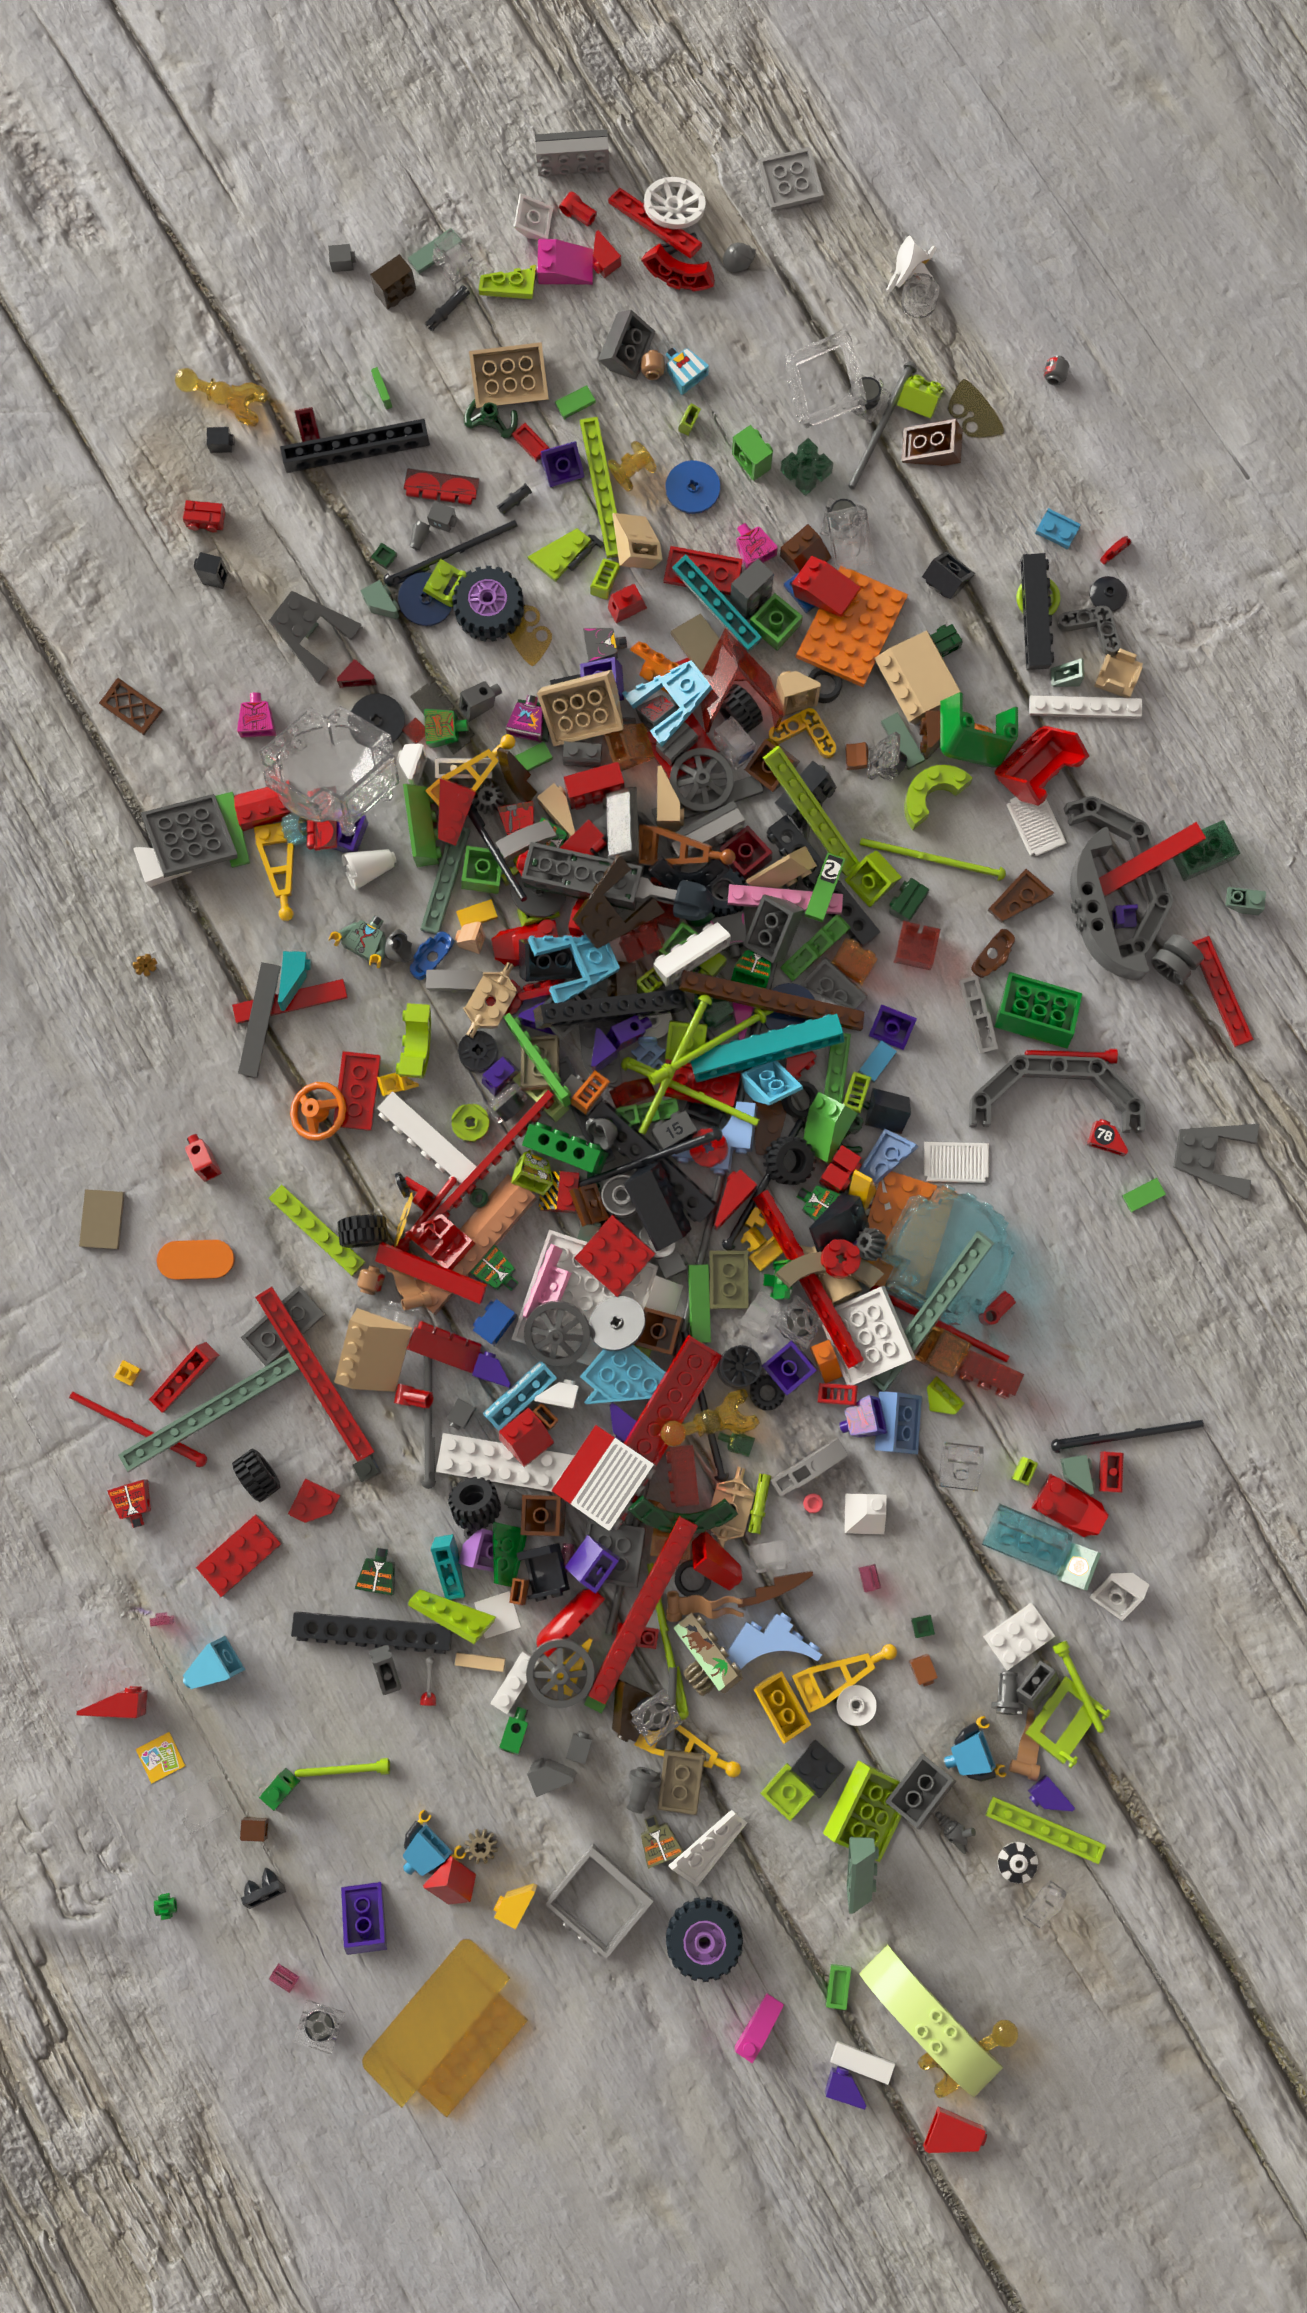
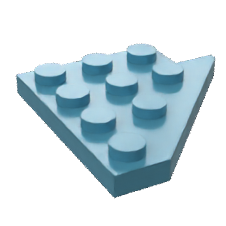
[580,1345,666,1404]

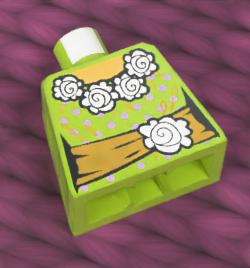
[511,1150,553,1196]

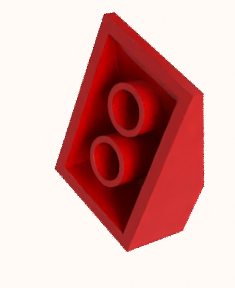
[792,556,861,617]
[714,1169,757,1231]
[76,1686,148,1718]

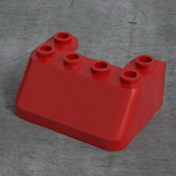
[994,726,1089,806]

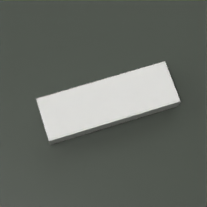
[830,2041,895,2085]

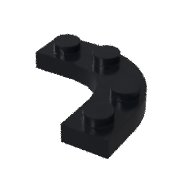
[649,856,730,890]

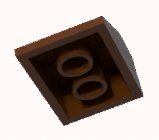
[901,419,963,466]

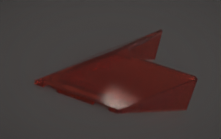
[700,628,784,733]

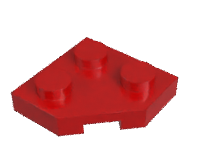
[288,1479,341,1523]

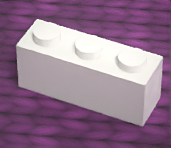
[435,758,492,778]
[490,1650,540,1714]

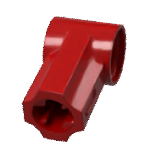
[559,191,597,226]
[978,1290,1016,1326]
[394,1384,434,1409]

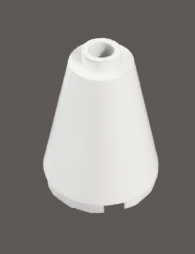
[342,849,397,890]

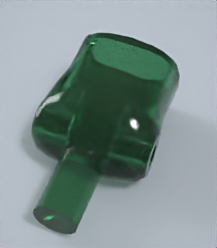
[718,1430,755,1457]

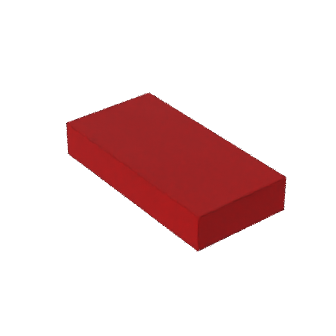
[512,423,550,462]

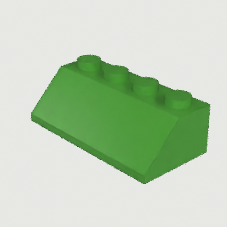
[403,784,442,867]

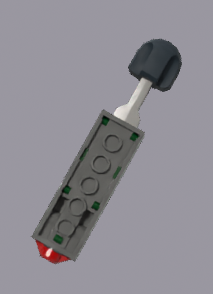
[516,842,713,921]

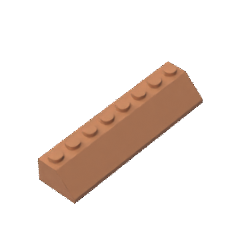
[415,1174,537,1315]

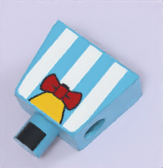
[666,348,709,395]

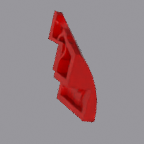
[405,1214,475,1270]

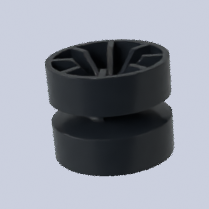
[717,1345,762,1389]

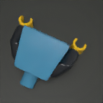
[944,1716,1007,1782]
[403,1810,466,1876]

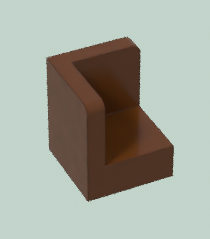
[240,1817,269,1842]

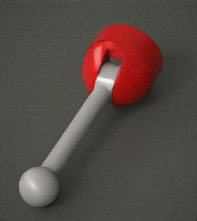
[420,1657,436,1706]

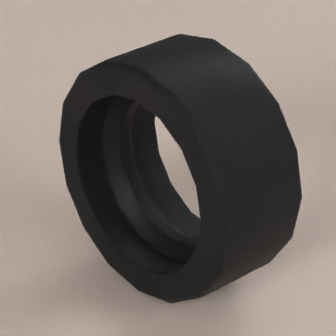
[808,667,842,704]
[781,1081,818,1118]
[674,1560,711,1597]

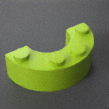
[904,765,973,830]
[396,1003,431,1078]

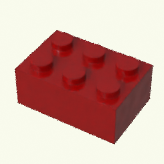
[564,762,625,810]

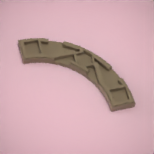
[775,1252,884,1288]

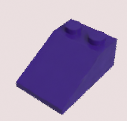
[341,1882,387,1955]

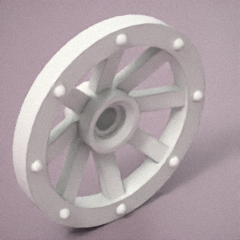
[644,177,705,229]

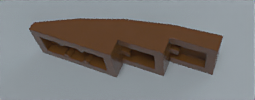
[737,1571,813,1608]

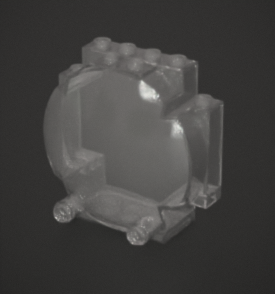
[259,706,400,836]

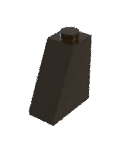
[612,1679,657,1742]

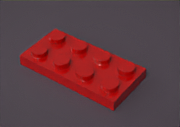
[663,546,743,595]
[333,1051,381,1131]
[659,1059,741,1107]
[196,1514,282,1597]

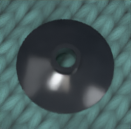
[1090,576,1127,612]

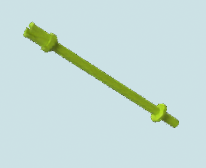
[648,1008,773,1085]

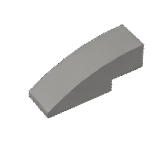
[495,820,557,862]
[426,970,483,993]

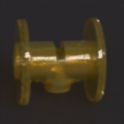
[608,441,657,491]

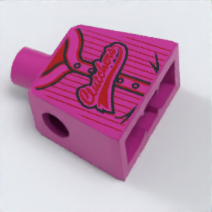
[736,523,778,570]
[237,692,276,738]

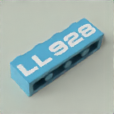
[483,1361,557,1431]

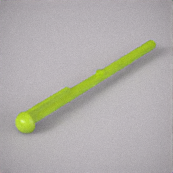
[859,838,1006,881]
[638,995,712,1135]
[621,1057,760,1127]
[646,1563,689,1720]

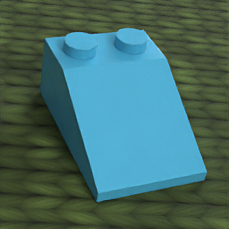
[741,1061,803,1105]

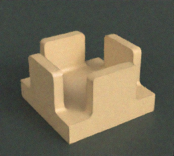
[1094,649,1143,698]

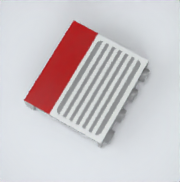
[551,1425,656,1532]

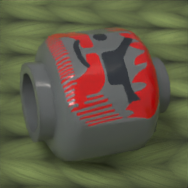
[1043,355,1070,385]

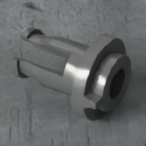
[991,1672,1024,1715]
[626,1767,661,1814]

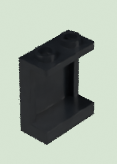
[517,1543,570,1602]

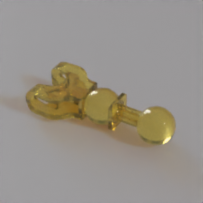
[175,368,269,426]
[661,1389,760,1446]
[917,2020,1018,2098]

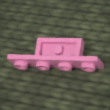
[523,1244,572,1321]

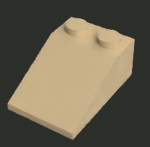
[657,766,684,832]

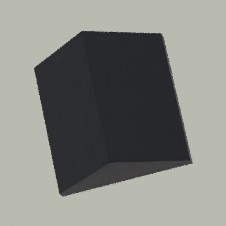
[865,1088,911,1134]

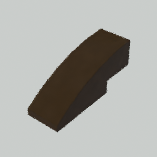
[497,747,537,802]

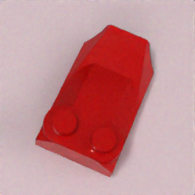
[491,920,558,967]
[1031,1474,1109,1537]

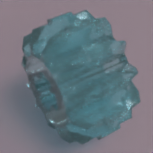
[281,812,307,845]

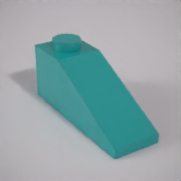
[278,951,311,1011]
[431,1534,465,1600]

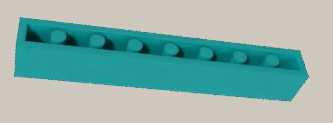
[691,1014,844,1083]

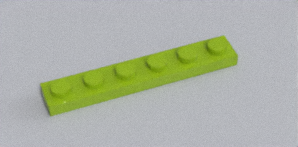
[268,1184,366,1276]
[985,1796,1106,1864]

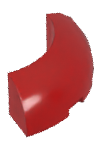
[641,243,715,291]
[536,1589,605,1657]

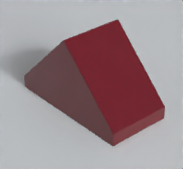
[294,407,320,442]
[337,659,377,688]

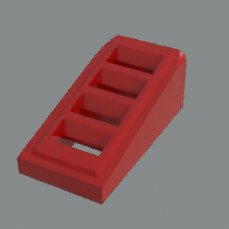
[818,1383,858,1406]

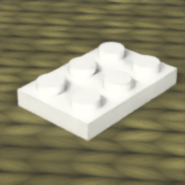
[983,1603,1055,1671]

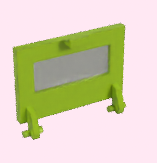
[1025,1676,1111,1768]

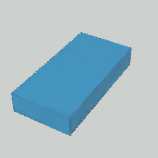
[859,1040,897,1082]

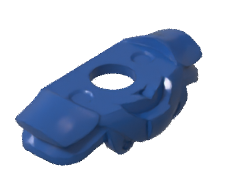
[410,931,455,981]

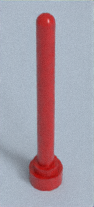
[1025,1049,1118,1064]
[393,1177,457,1252]

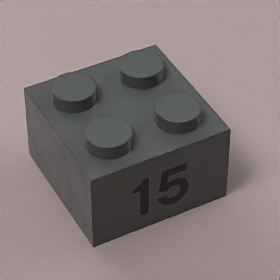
[652,1110,697,1150]

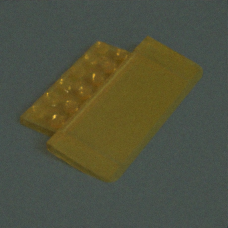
[362,1939,528,2118]

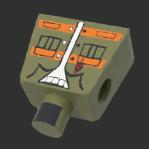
[641,1815,684,1869]

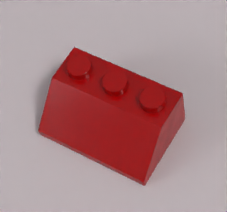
[234,782,297,831]

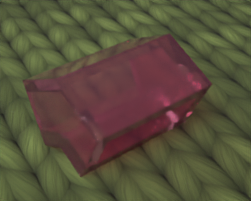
[858,1564,881,1592]
[269,1963,299,1993]

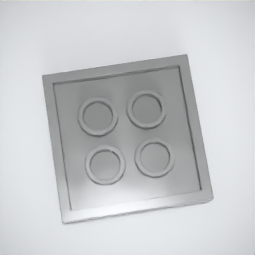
[758,147,824,212]

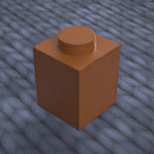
[909,1654,938,1687]

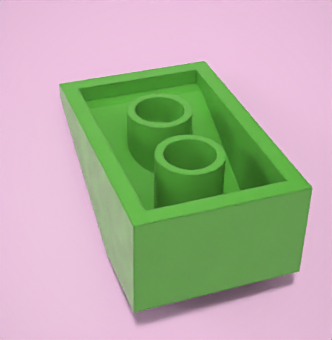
[803,1092,857,1164]

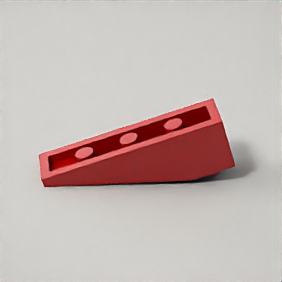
[149,1342,219,1413]

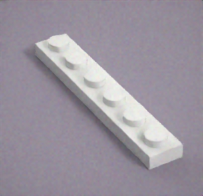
[1029,695,1142,719]

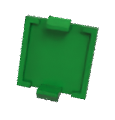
[763,1259,793,1301]

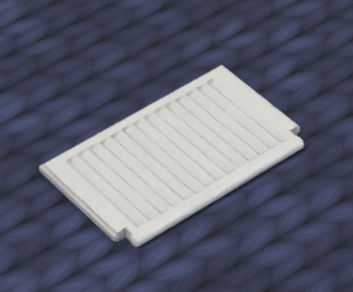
[1007,797,1067,856]
[923,1142,989,1183]

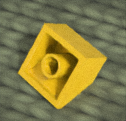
[493,1883,537,1929]

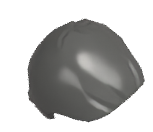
[723,242,756,273]
[384,929,413,963]
[586,1118,618,1150]

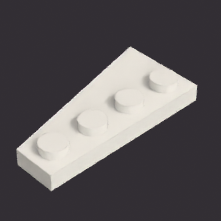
[669,1810,747,1887]

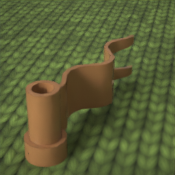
[386,1266,432,1311]
[666,1591,744,1622]
[1009,1707,1046,1781]

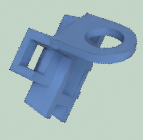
[631,1036,666,1070]

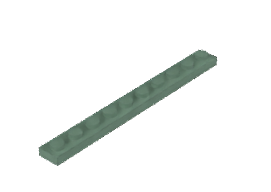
[870,1231,995,1392]
[118,1353,300,1472]

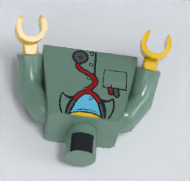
[328,915,387,968]

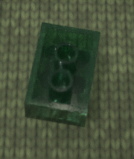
[1172,820,1240,881]

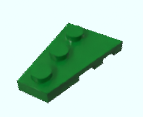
[493,1522,527,1587]

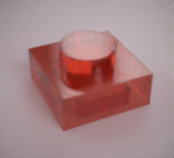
[402,717,426,744]

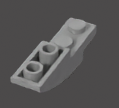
[770,1438,848,1497]

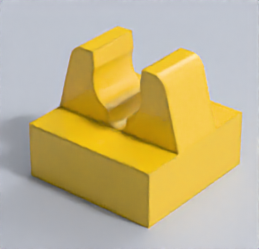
[745,1207,766,1229]
[741,1226,767,1252]
[114,1360,141,1386]

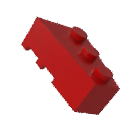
[438,777,476,846]

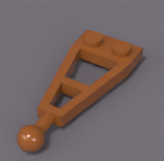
[636,824,736,865]

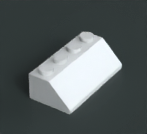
[654,922,731,987]

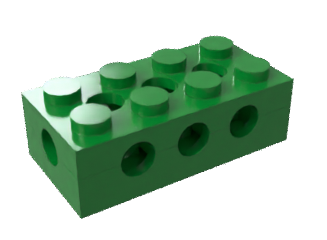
[522,1122,609,1174]

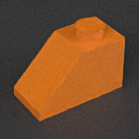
[810,1340,843,1383]

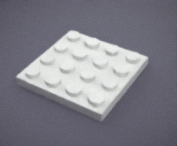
[818,1286,916,1385]

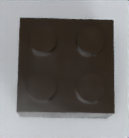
[370,254,416,310]

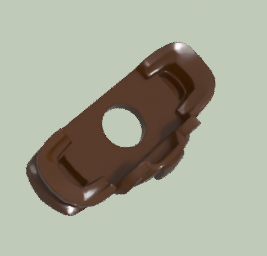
[971,929,1015,978]

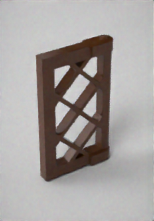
[99,678,163,735]

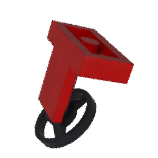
[395,1172,436,1211]

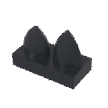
[241,1868,286,1909]

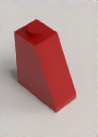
[692,1531,743,1591]
[923,2106,987,2153]

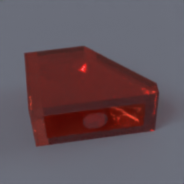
[609,1077,656,1109]

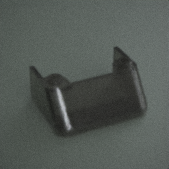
[602,787,639,866]

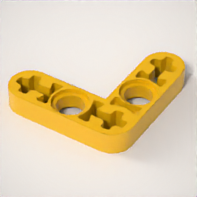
[768,708,836,758]

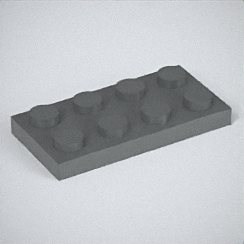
[240,1286,325,1366]

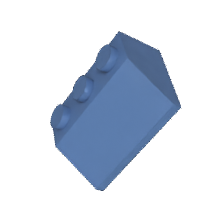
[875,1392,922,1455]

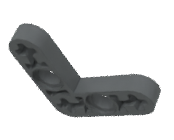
[1058,606,1121,657]

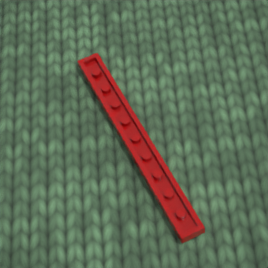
[427,1090,556,1221]
[753,1190,864,1369]
[255,1286,375,1462]
[587,1516,698,1704]

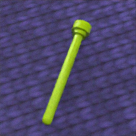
[1052,1640,1104,1733]
[294,1758,390,1777]

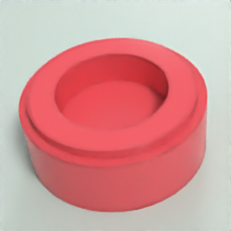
[803,1493,823,1513]

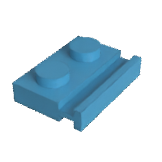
[1035,508,1081,549]

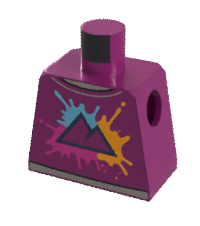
[506,695,543,743]

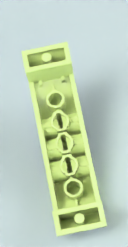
[859,1945,1003,2097]

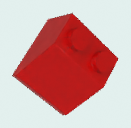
[499,1407,554,1467]

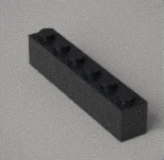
[1020,553,1054,670]

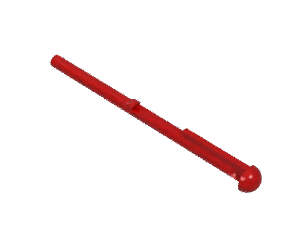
[869,1285,1010,1363]
[69,1392,207,1468]

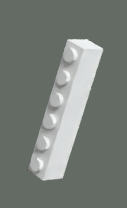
[377,1091,476,1186]

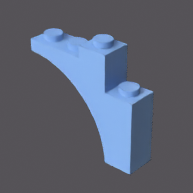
[672,1102,758,1175]
[727,1612,822,1669]

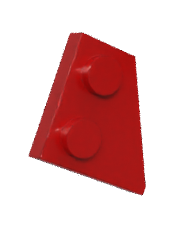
[518,979,566,1001]

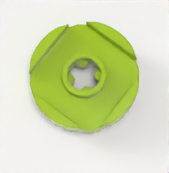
[451,1104,490,1142]

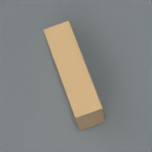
[455,1652,506,1672]

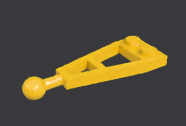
[425,734,516,806]
[254,821,295,921]
[791,1644,897,1713]
[634,1721,741,1778]

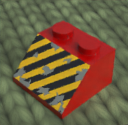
[538,1171,580,1214]

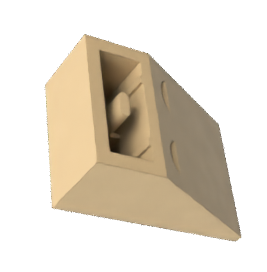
[613,513,662,569]

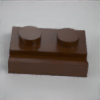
[569,1183,609,1227]

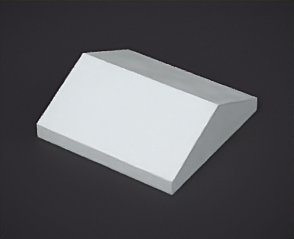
[514,193,553,240]

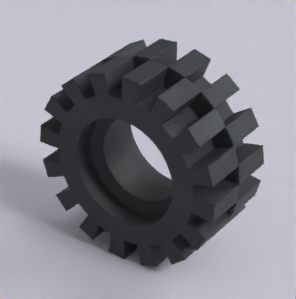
[750,1375,785,1410]

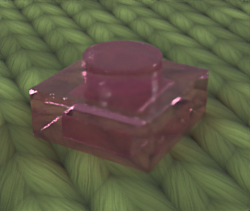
[150,1612,174,1627]

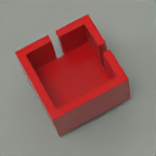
[819,1145,862,1193]

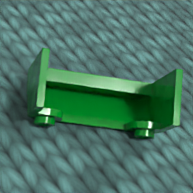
[940,692,1018,768]

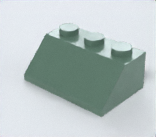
[846,1837,879,1914]

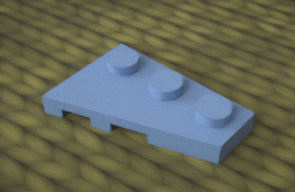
[859,1129,918,1185]

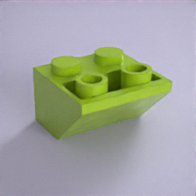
[897,374,945,419]

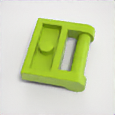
[423,559,467,607]

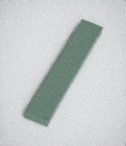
[420,827,471,935]

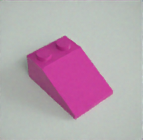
[537,239,593,285]

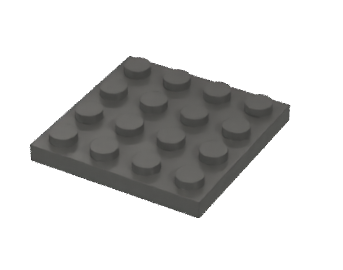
[141,794,238,878]

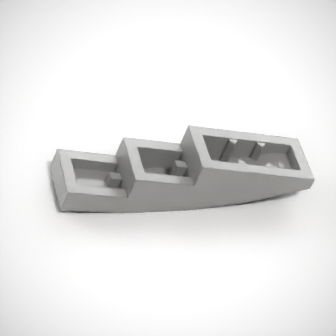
[958,976,998,1054]

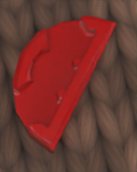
[1100,536,1132,565]

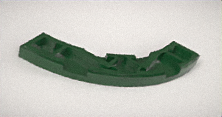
[628,1496,738,1534]

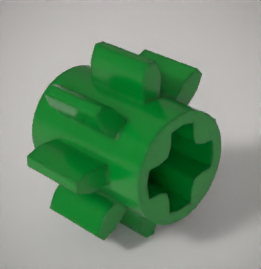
[154,1893,177,1920]

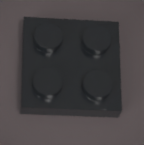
[789,1739,845,1798]

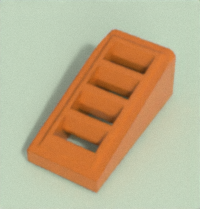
[571,1070,610,1114]

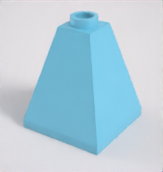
[183,1636,245,1689]

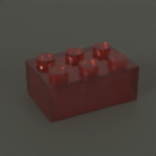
[956,1350,1024,1399]
[666,1445,699,1507]

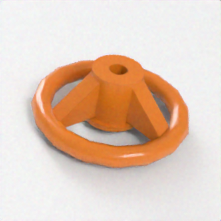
[290,1082,346,1141]

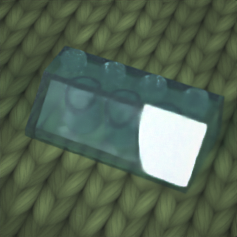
[982,1503,1073,1575]

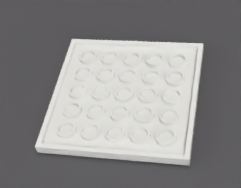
[512,1230,659,1366]

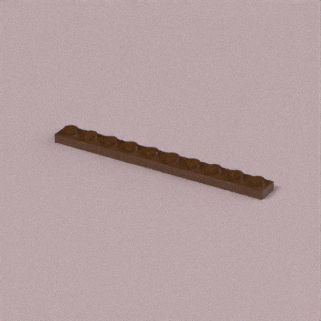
[679,970,865,1031]

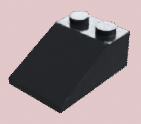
[519,939,581,982]
[809,1193,870,1252]

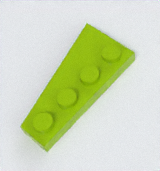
[408,1589,496,1644]

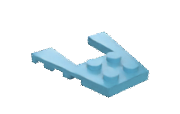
[622,660,713,747]
[528,935,620,1003]

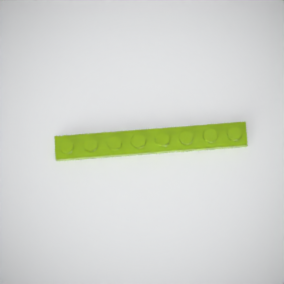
[580,417,618,559]
[763,746,860,876]

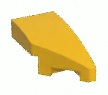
[377,1072,419,1096]

